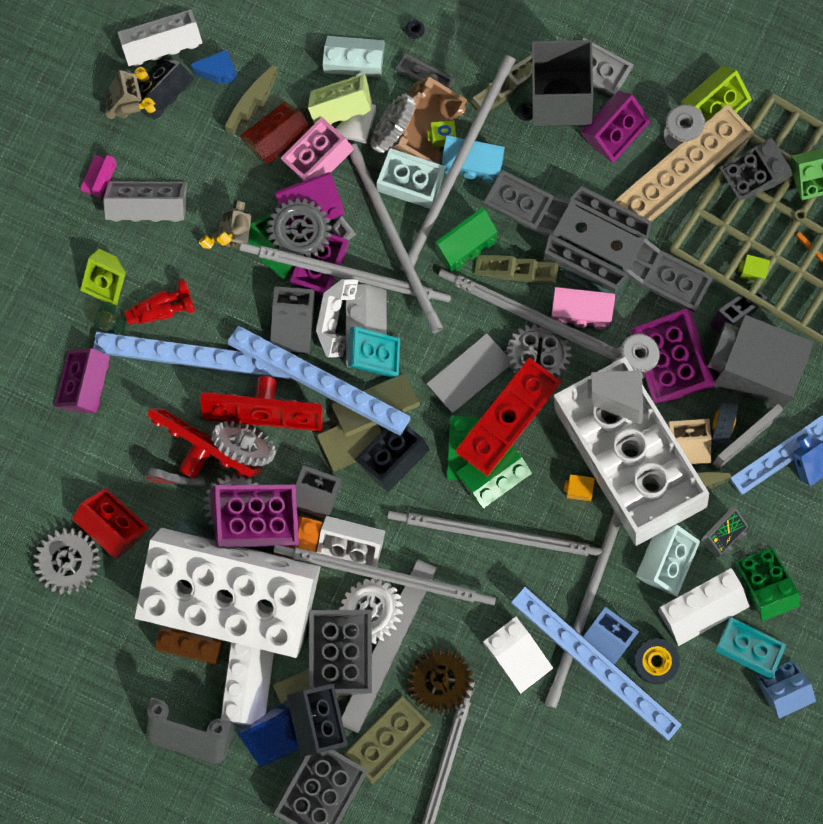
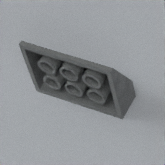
[309,610,372,696]
[269,750,369,824]

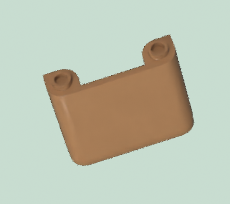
[388,77,467,165]

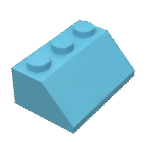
[442,136,505,183]

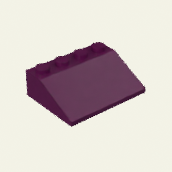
[631,309,716,404]
[210,485,299,547]

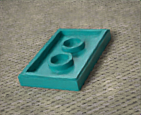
[348,326,400,378]
[715,617,786,679]

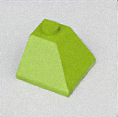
[80,249,126,306]

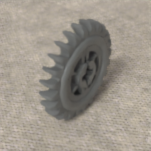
[266,198,332,258]

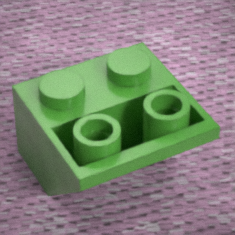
[791,148,823,200]

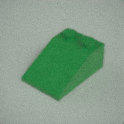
[447,416,481,481]

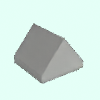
[332,217,356,240]

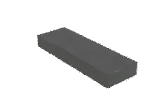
[395,53,455,89]

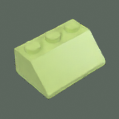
[308,73,372,125]

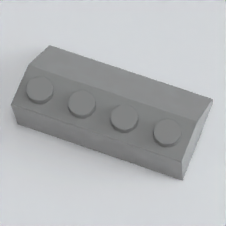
[104,181,187,222]
[346,284,387,367]

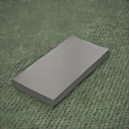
[427,334,510,414]
[713,404,783,469]

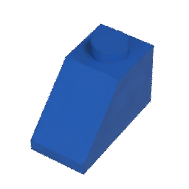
[191,50,237,84]

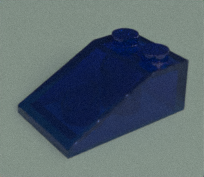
[238,699,299,767]

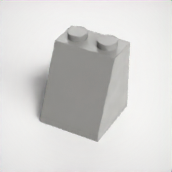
[587,371,643,424]

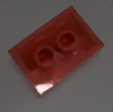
[239,101,311,164]

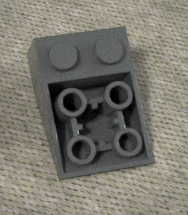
[720,138,792,201]
[270,286,315,353]

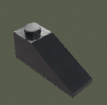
[710,288,768,333]

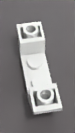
[316,279,358,357]

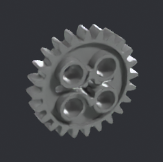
[370,93,416,153]
[506,323,572,379]

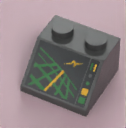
[700,506,748,558]

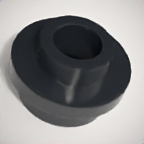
[406,20,425,39]
[517,102,533,121]

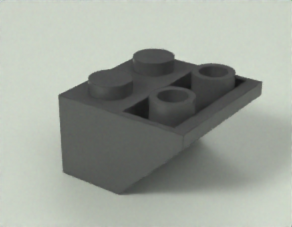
[295,465,342,520]

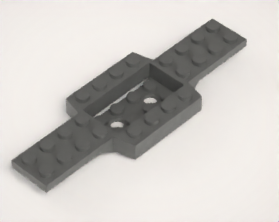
[484,170,713,313]

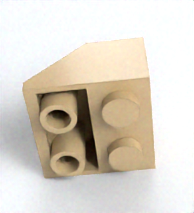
[668,419,711,465]

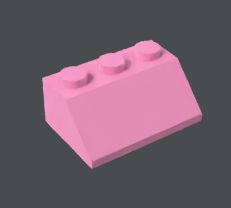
[281,117,354,181]
[551,287,615,330]

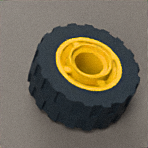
[711,400,738,447]
[633,638,680,684]

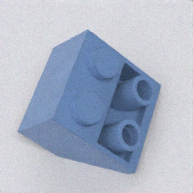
[583,607,639,665]
[756,660,816,719]

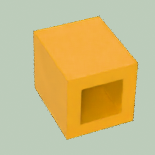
[564,474,595,501]

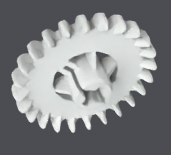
[339,578,403,644]

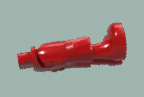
[124,278,196,325]

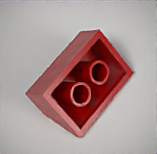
[72,488,149,559]

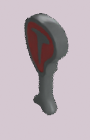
[144,468,206,489]

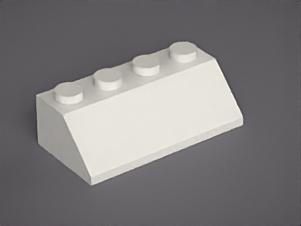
[118,10,202,66]
[658,568,749,646]
[221,642,274,727]

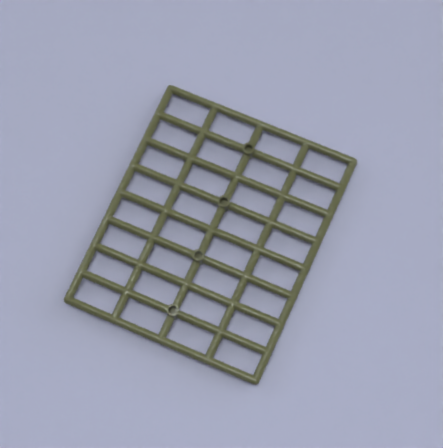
[669,93,823,345]

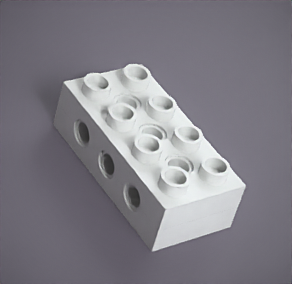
[554,357,709,546]
[135,528,321,658]

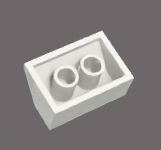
[317,516,385,567]

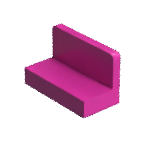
[80,155,117,199]

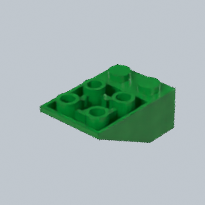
[735,547,800,621]

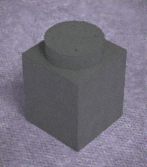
[532,40,593,126]
[707,315,814,408]

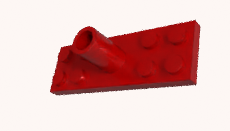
[455,357,562,477]
[200,376,323,432]
[147,408,263,479]

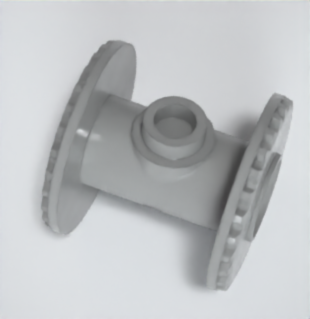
[664,104,705,150]
[611,334,659,379]

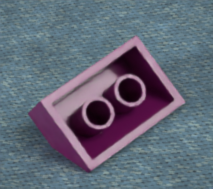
[581,91,651,163]
[274,172,345,232]
[290,233,349,298]
[54,348,110,413]

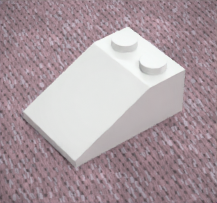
[483,617,553,694]

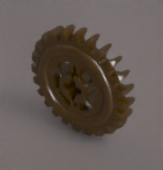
[406,647,474,715]

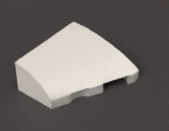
[335,105,376,143]

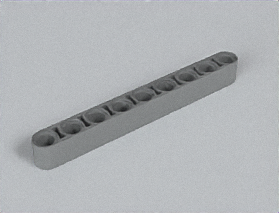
[342,559,437,733]

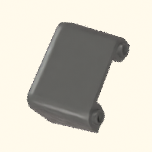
[146,697,236,764]

